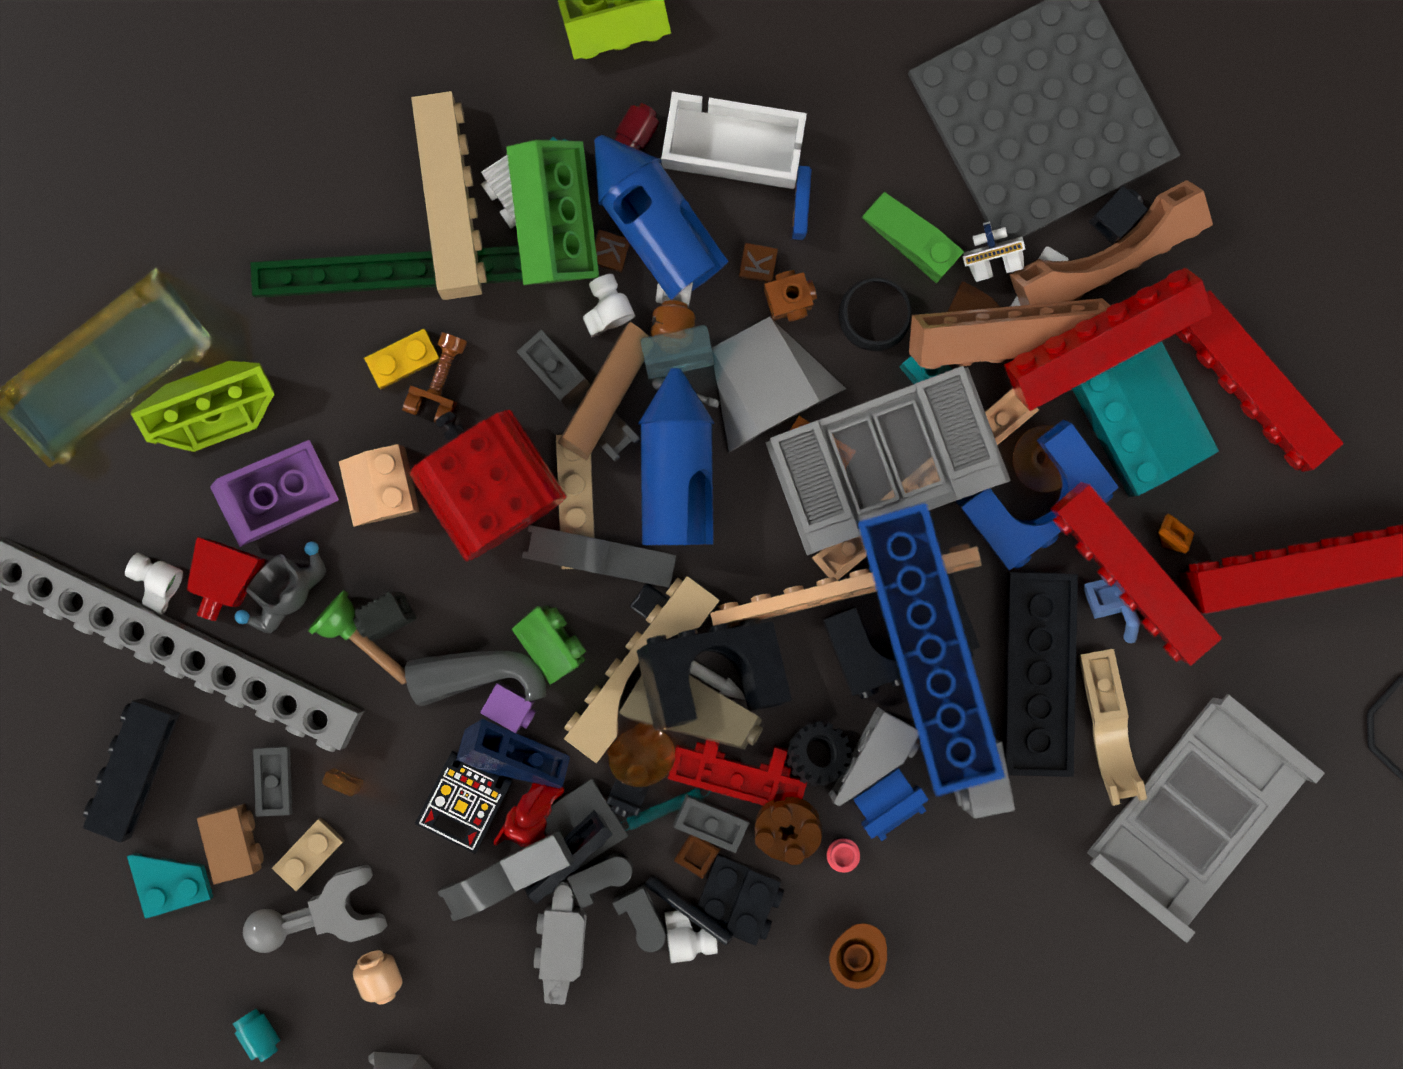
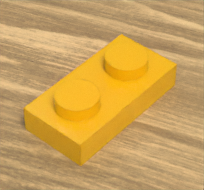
[364,328,441,389]

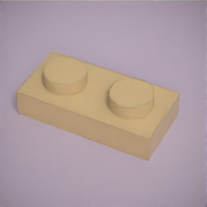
[272,818,345,891]

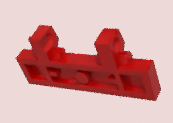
[668,740,807,806]

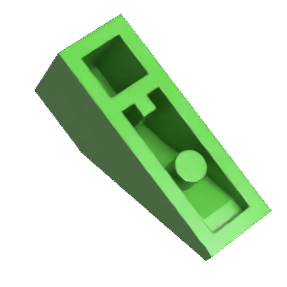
[862,192,964,284]

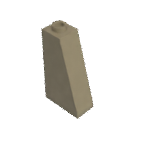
[619,675,763,749]

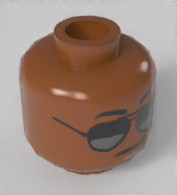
[650,300,695,353]

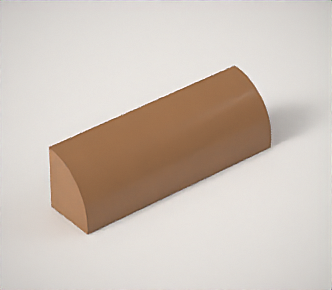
[558,322,654,460]

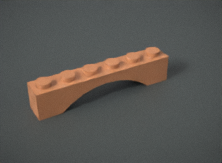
[1010,180,1213,306]

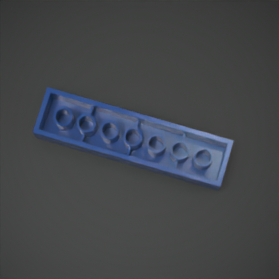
[858,502,1006,796]

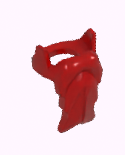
[494,783,565,848]

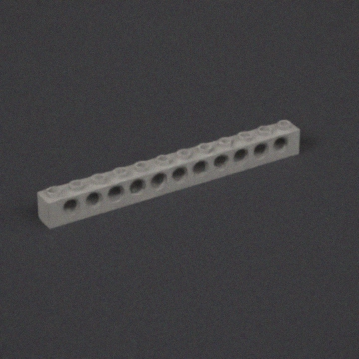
[0,537,364,752]

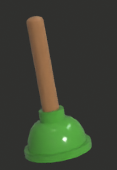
[308,590,406,685]

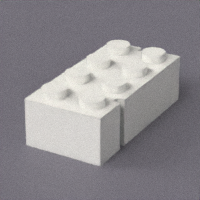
[661,92,807,189]

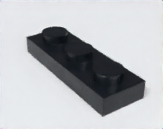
[524,810,613,904]

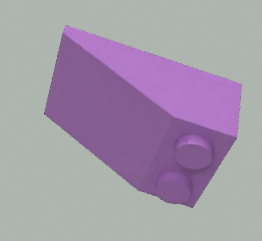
[210,440,339,547]

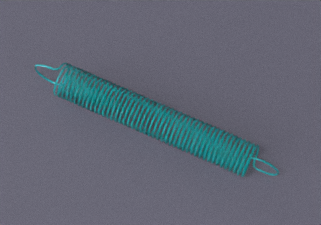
[622,787,710,831]

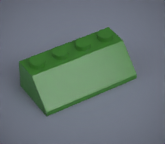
[507,140,599,285]

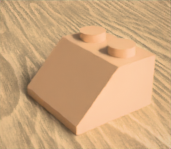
[339,444,420,527]

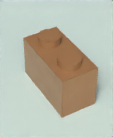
[197,804,263,884]

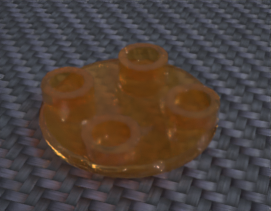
[607,723,676,787]

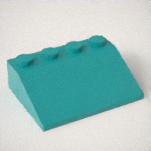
[1072,341,1219,497]

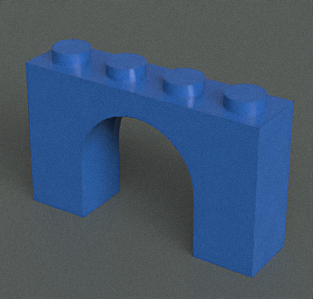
[956,419,1119,571]

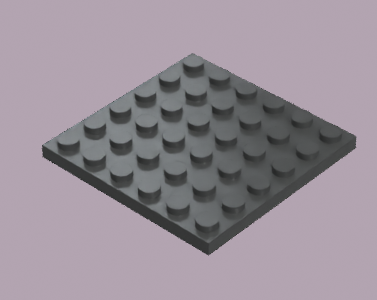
[908,0,1180,243]

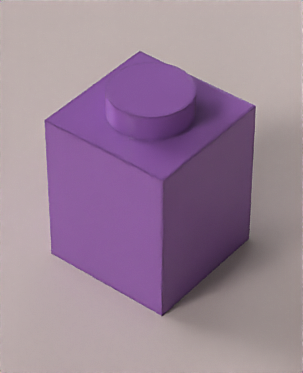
[480,681,536,733]

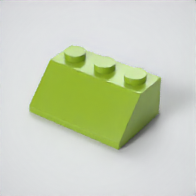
[558,0,671,60]

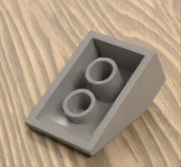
[829,707,921,806]

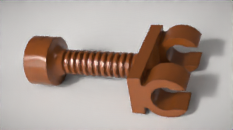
[402,332,467,423]

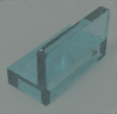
[641,325,715,379]

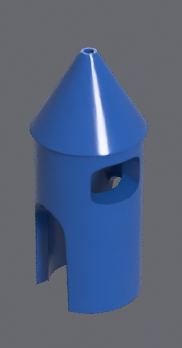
[594,135,728,300]
[638,368,715,545]

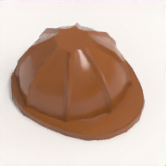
[829,923,887,989]

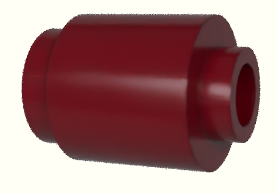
[615,103,660,151]

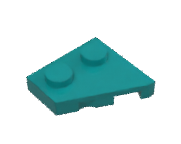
[127,853,213,919]

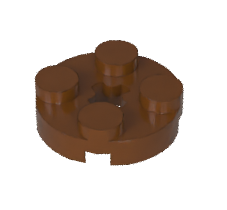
[754,797,823,865]

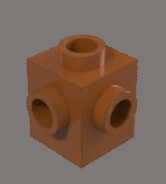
[764,270,817,322]

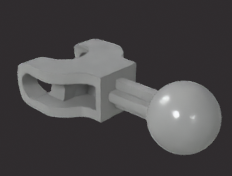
[243,865,388,953]

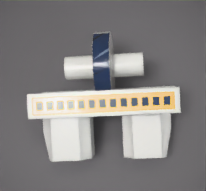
[963,221,1025,282]

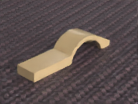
[1078,649,1147,806]

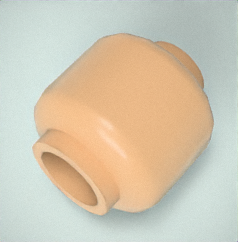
[353,950,403,1005]

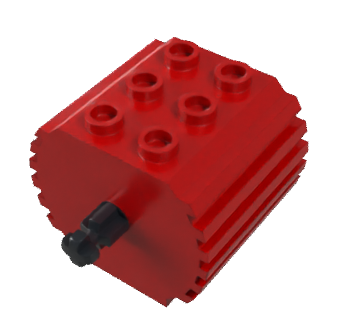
[409,410,567,562]

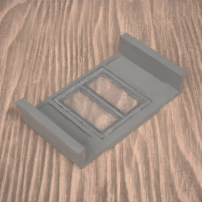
[766,366,1011,556]
[1087,694,1325,943]

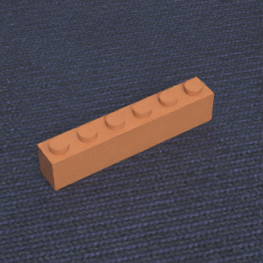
[909,298,1111,369]

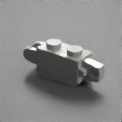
[534,880,587,1005]

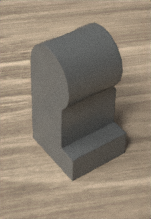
[568,853,633,909]
[613,883,666,952]

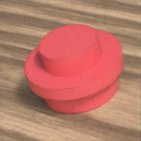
[826,838,860,873]

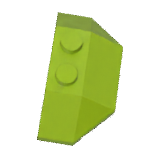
[131,361,274,452]

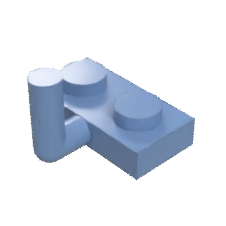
[1084,580,1140,643]

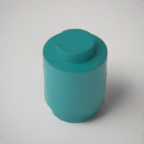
[233,1008,281,1062]

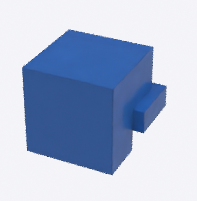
[852,767,929,841]

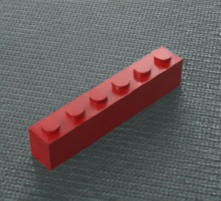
[1004,268,1213,411]
[1175,290,1344,472]
[1050,482,1222,666]

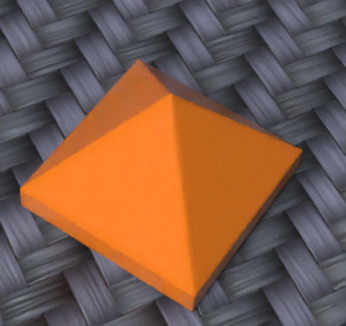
[1159,514,1194,553]

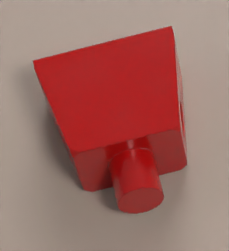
[187,537,266,621]

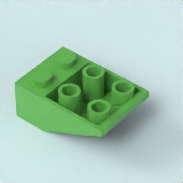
[512,605,587,685]

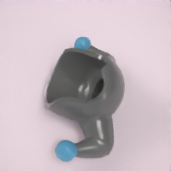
[235,541,327,633]

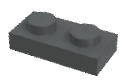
[253,746,293,817]
[673,794,749,853]

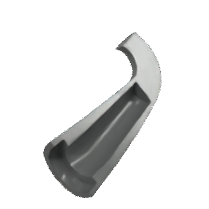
[405,651,546,706]

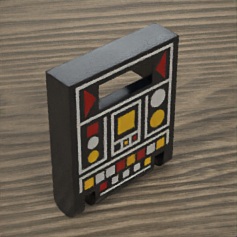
[415,750,513,854]

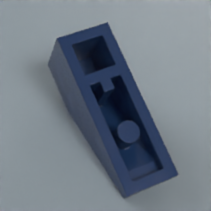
[456,719,570,789]

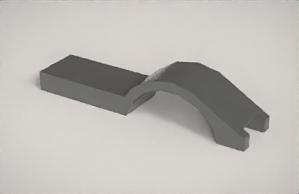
[516,330,640,462]
[522,525,677,588]
[437,831,575,921]

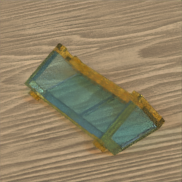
[0,268,212,468]

